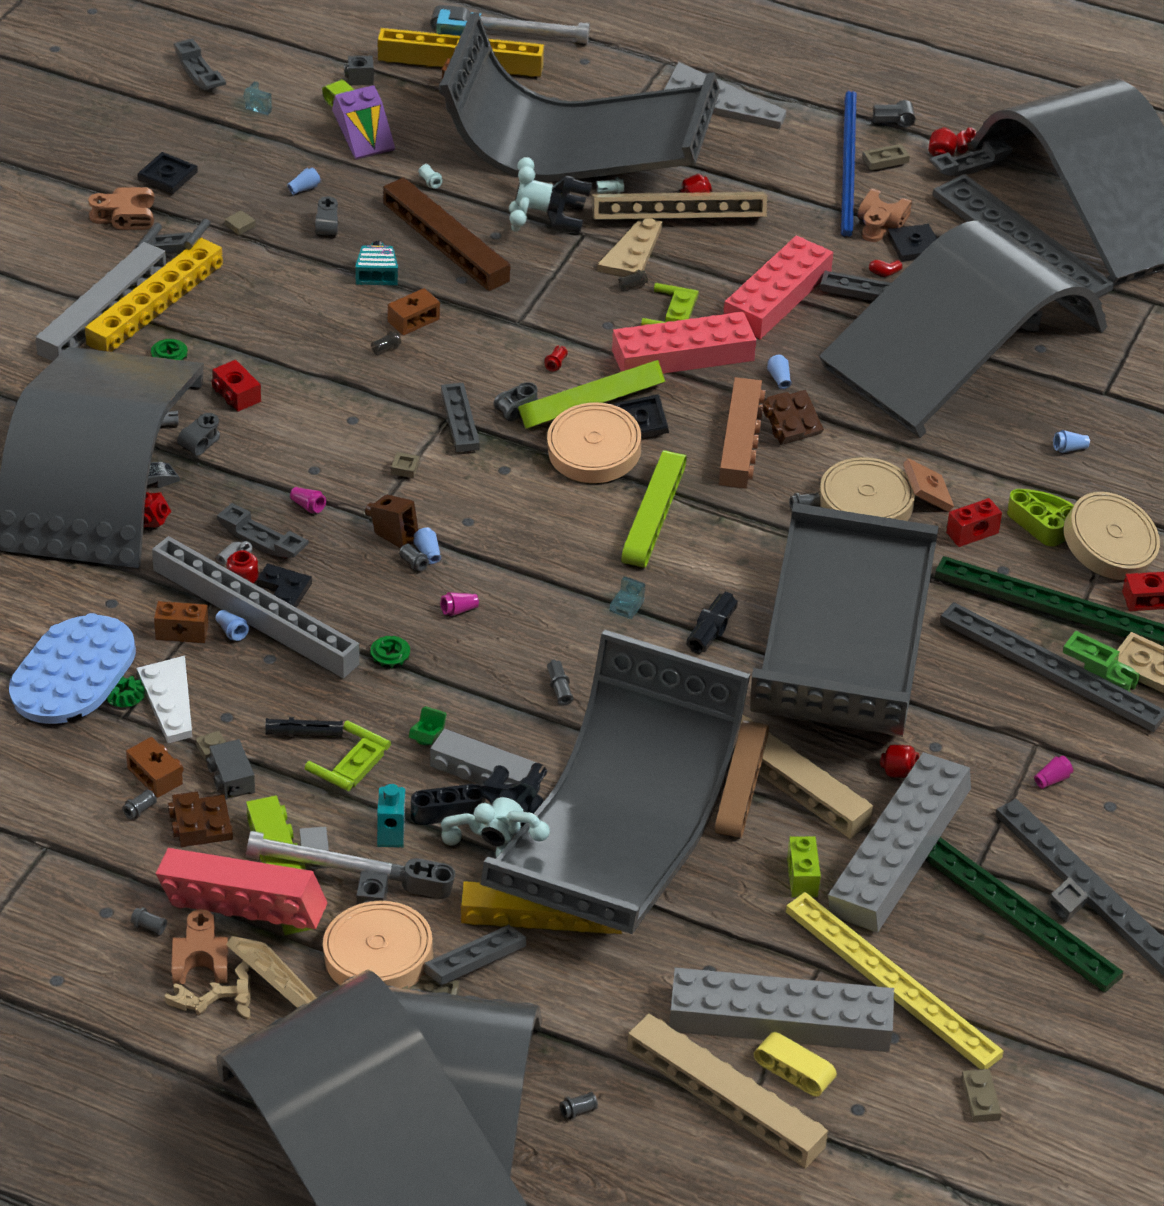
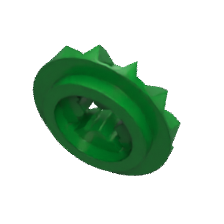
[151,339,188,361]
[370,636,410,668]
[105,676,145,708]

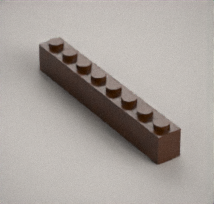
[383,177,511,291]

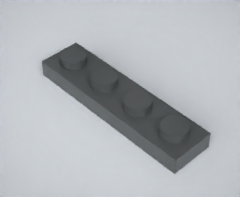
[441,383,480,452]
[424,925,526,985]

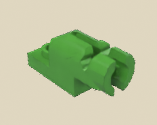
[1063,631,1140,692]

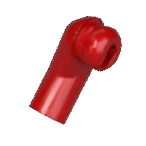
[869,260,903,277]

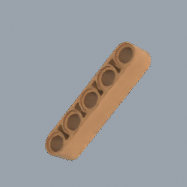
[715,720,769,838]

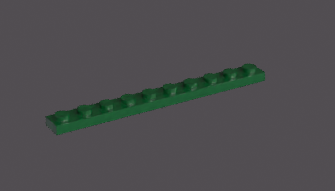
[934,556,1164,647]
[925,837,1124,993]

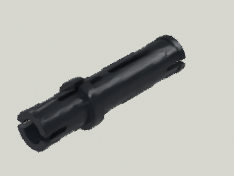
[265,717,343,738]

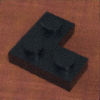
[257,563,312,608]

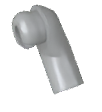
[216,541,253,565]

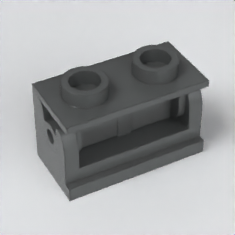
[206,739,255,800]

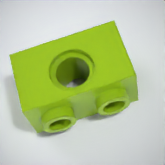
[787,836,821,898]

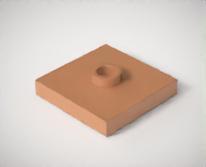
[903,458,954,512]

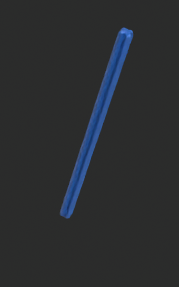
[841,91,856,237]

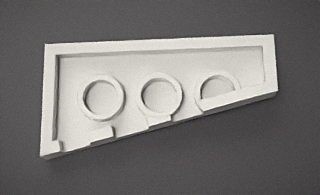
[137,656,192,743]

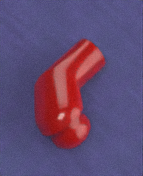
[956,127,976,153]

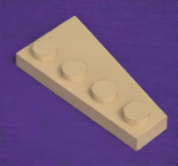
[597,218,662,280]
[226,936,317,1008]

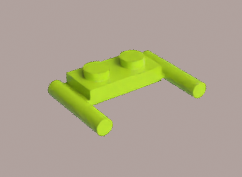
[641,283,699,326]
[304,720,391,791]

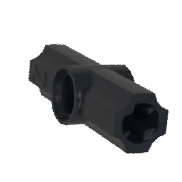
[686,591,738,654]

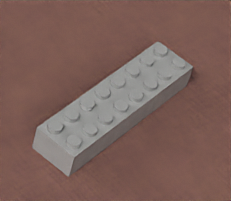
[828,752,971,933]
[669,967,894,1052]

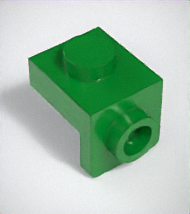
[408,706,447,745]

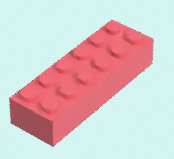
[724,235,833,340]
[612,312,756,374]
[155,848,328,929]

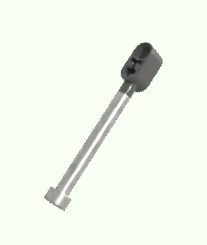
[430,5,590,44]
[245,831,455,899]

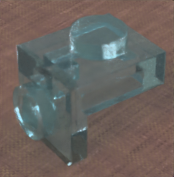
[244,81,272,115]

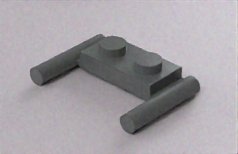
[135,218,210,254]

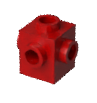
[143,492,171,528]

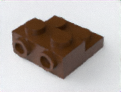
[763,390,824,445]
[168,791,233,847]

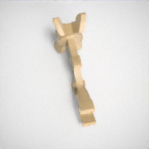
[164,961,251,1020]

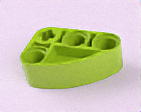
[1007,489,1074,546]

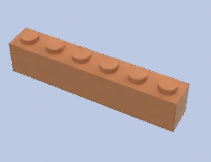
[719,377,766,489]

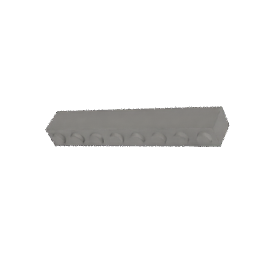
[36,242,166,361]

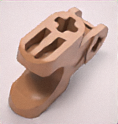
[88,187,155,230]
[858,188,912,242]
[172,909,228,985]

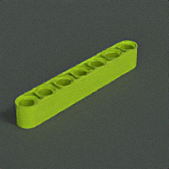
[518,360,666,429]
[621,450,687,568]

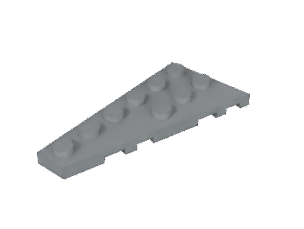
[664,62,786,129]

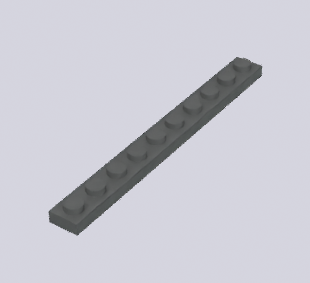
[820,271,1043,332]
[940,602,1164,732]
[995,799,1164,976]

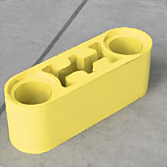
[754,1032,837,1097]

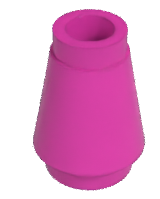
[290,487,326,513]
[440,592,479,617]
[1034,755,1073,789]

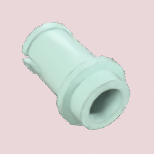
[418,164,442,188]
[597,177,624,194]

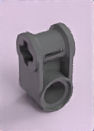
[315,196,338,236]
[493,382,538,422]
[177,413,220,456]

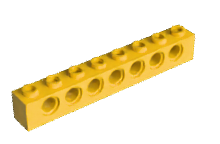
[85,237,223,352]

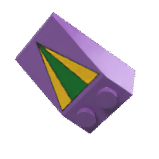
[332,85,395,160]

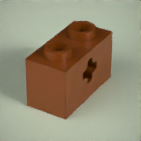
[388,288,440,336]
[154,601,209,643]
[126,737,184,798]

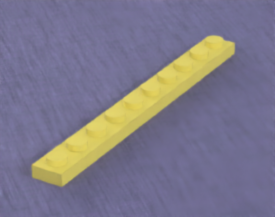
[786,892,1003,1069]

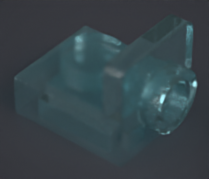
[610,576,645,619]

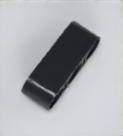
[411,784,486,825]

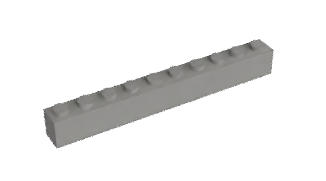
[152,536,359,678]

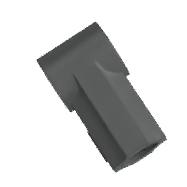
[873,100,916,128]

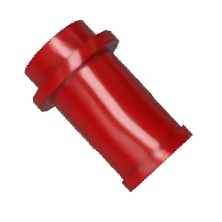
[544,345,568,372]

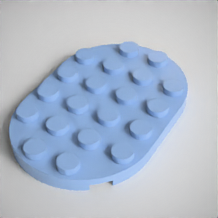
[9,613,136,724]

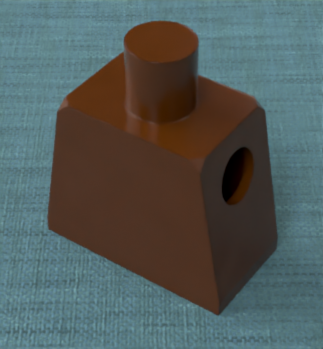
[365,495,418,549]

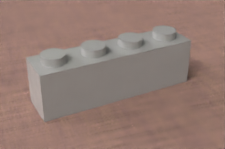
[430,729,536,785]

